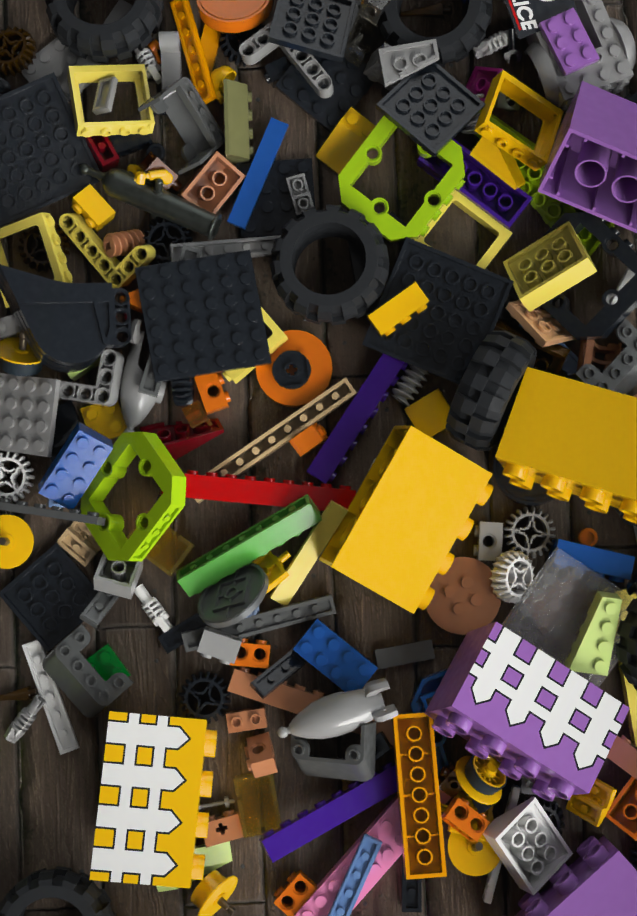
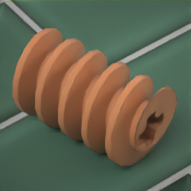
[103,229,146,258]

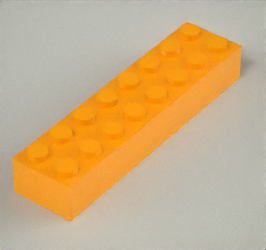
[392,713,447,880]

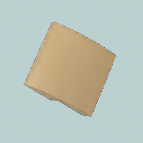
[56,521,101,567]

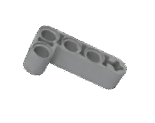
[159,31,182,90]

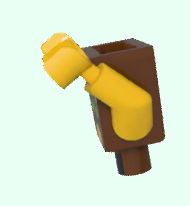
[127,151,182,193]

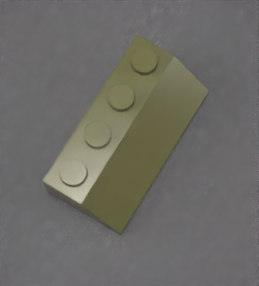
[223,79,254,165]

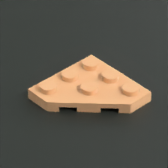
[505,300,576,348]

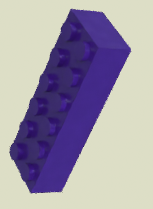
[416,138,532,230]

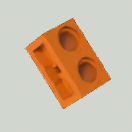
[230,638,271,669]
[442,797,490,842]
[273,870,317,916]

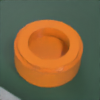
[578,528,598,547]

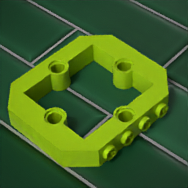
[338,116,466,242]
[81,432,186,562]

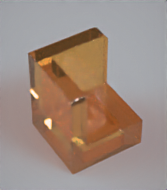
[181,400,213,428]

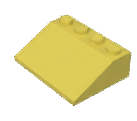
[503,221,597,312]

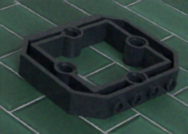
[541,212,637,340]

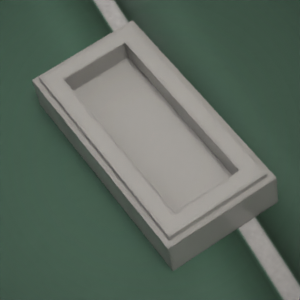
[92,76,118,115]

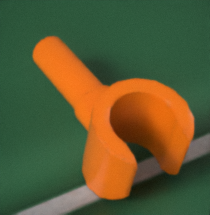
[148,39,161,64]

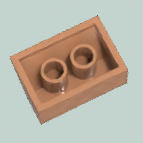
[177,151,246,214]

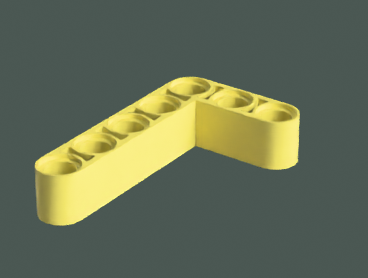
[59,213,156,288]

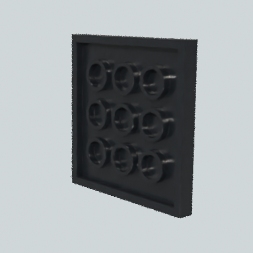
[267,0,356,63]
[274,47,374,133]
[376,62,485,158]
[237,158,315,238]
[0,543,98,652]

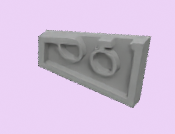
[378,39,439,87]

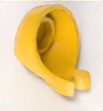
[210,66,237,104]

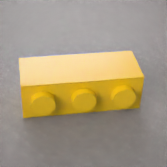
[367,282,429,337]

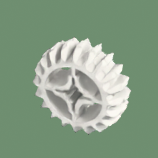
[0,451,35,502]
[489,550,535,603]

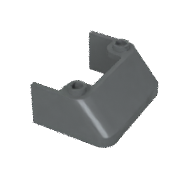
[137,77,225,175]
[291,718,376,782]

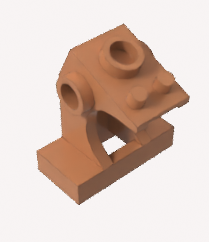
[577,339,624,371]

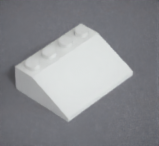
[483,796,573,895]

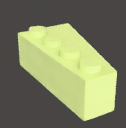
[564,591,622,676]

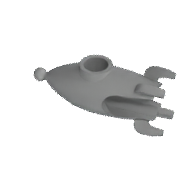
[120,319,167,433]
[277,678,399,739]

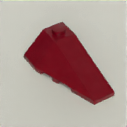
[140,418,224,460]

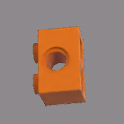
[194,373,231,415]

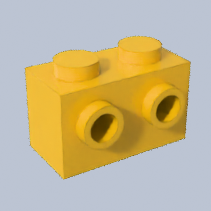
[72,184,116,232]

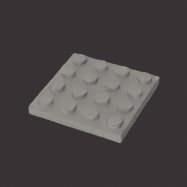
[0,373,61,457]

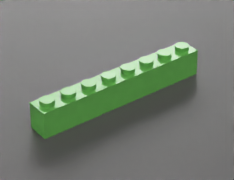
[176,494,322,597]

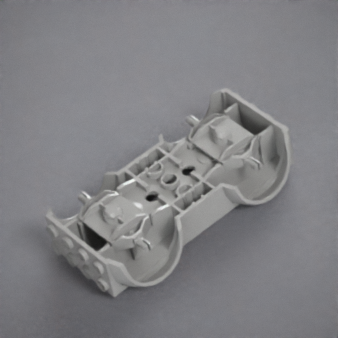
[502,0,636,113]

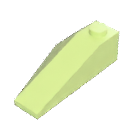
[156,841,233,892]

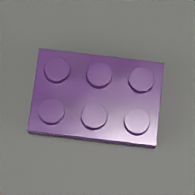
[538,7,600,76]

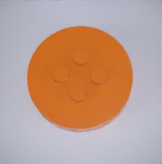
[196,0,273,33]
[256,330,332,407]

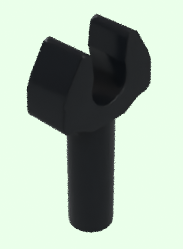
[503,27,523,64]

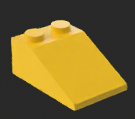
[316,107,375,175]
[470,137,526,190]

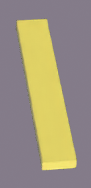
[270,500,348,605]

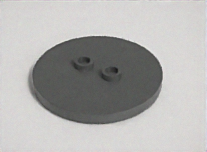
[198,563,269,628]

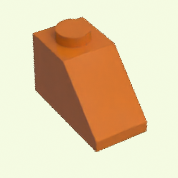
[289,423,328,457]

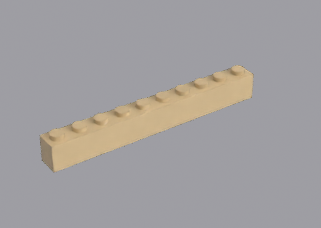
[195,377,357,503]

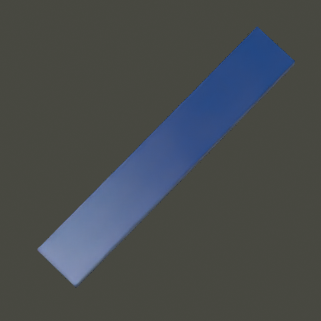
[227,118,289,230]

